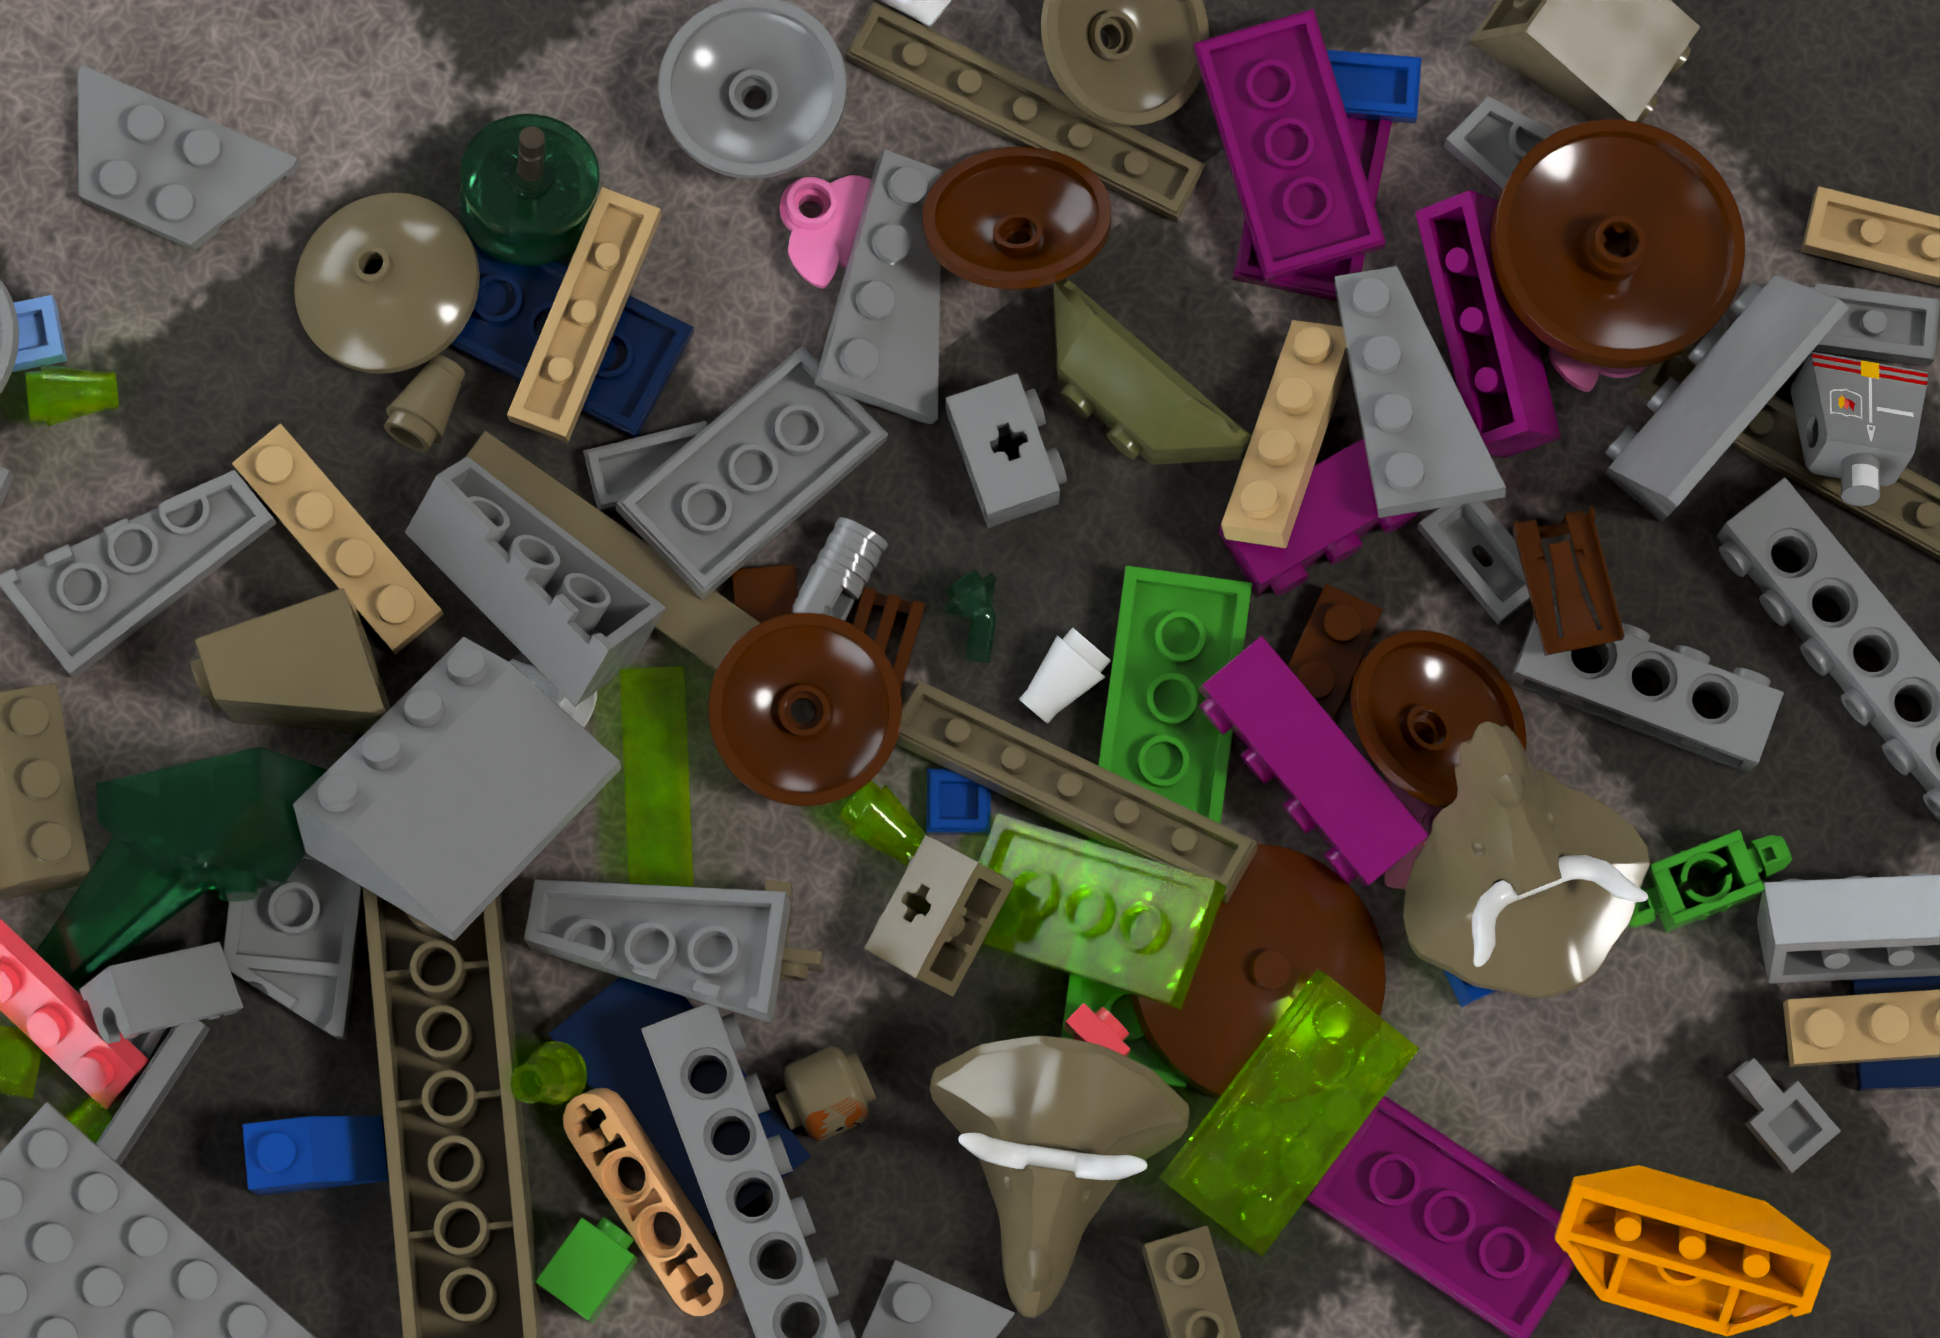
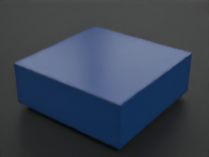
[927,769,991,835]

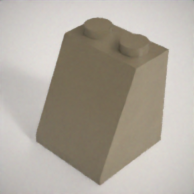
[1469,0,1701,122]
[191,588,391,734]

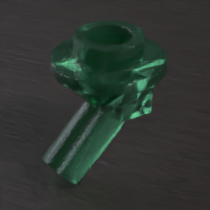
[941,569,997,662]

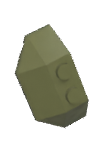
[1052,277,1252,465]

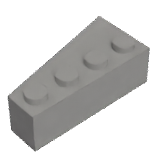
[405,456,666,707]

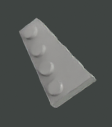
[814,149,942,424]
[1335,266,1506,518]
[0,470,277,679]
[524,879,791,1023]

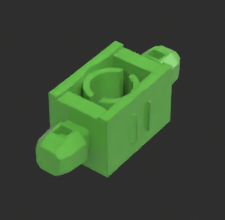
[1628,830,1792,933]

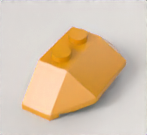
[1555,1165,1831,1337]

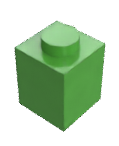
[535,1217,639,1324]

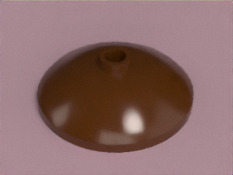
[922,147,1112,290]
[708,613,902,806]
[1351,630,1527,808]

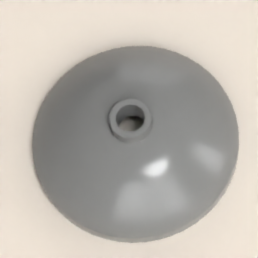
[658,0,847,179]

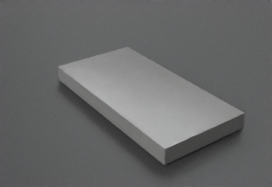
[616,346,888,600]

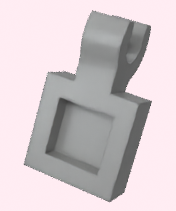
[1726,1058,1841,1174]

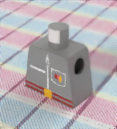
[1791,352,1928,506]

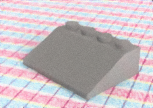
[1604,275,1849,522]
[293,637,621,941]

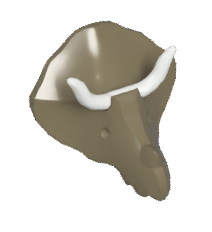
[1403,721,1650,999]
[930,1036,1190,1319]

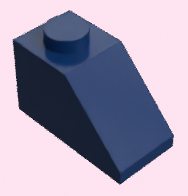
[242,1115,389,1196]

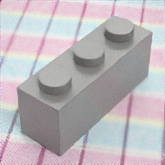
[1757,873,1940,983]

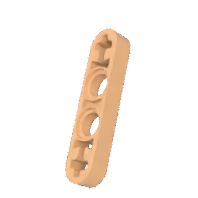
[563,1088,736,1316]

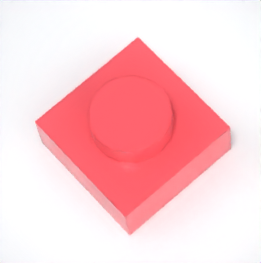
[1064,1003,1131,1057]

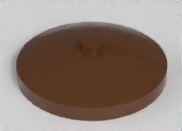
[1490,119,1745,369]
[1129,844,1386,1105]

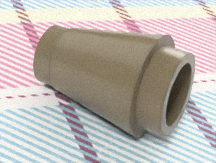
[384,355,465,452]

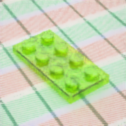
[978,813,1226,1010]
[1159,969,1420,1256]

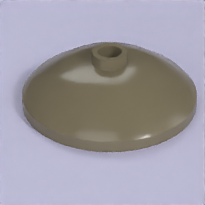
[1041,0,1209,127]
[294,193,480,374]

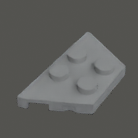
[77,65,300,251]
[223,816,364,1040]

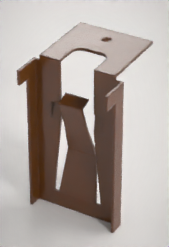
[1512,505,1625,656]

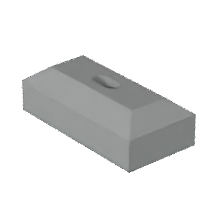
[1417,501,1530,625]

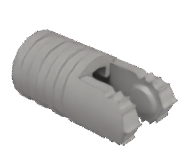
[791,517,888,621]

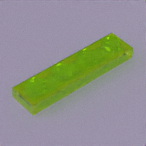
[620,666,695,887]

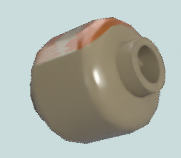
[775,1045,876,1141]

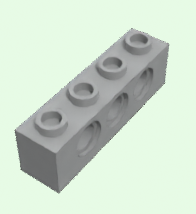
[1508,600,1784,774]

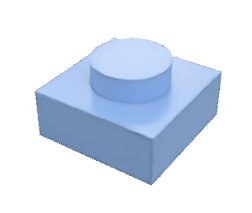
[12,295,67,372]

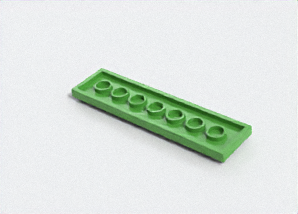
[1061,566,1252,1090]

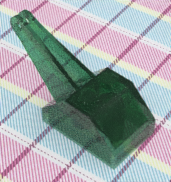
[35,747,327,990]

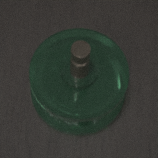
[459,114,600,266]

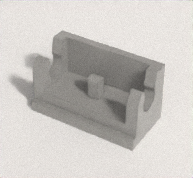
[80,942,243,1044]

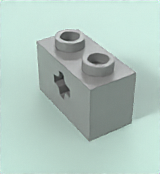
[946,373,1067,528]

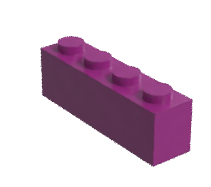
[1415,190,1562,458]
[1218,438,1418,597]
[1199,635,1429,887]

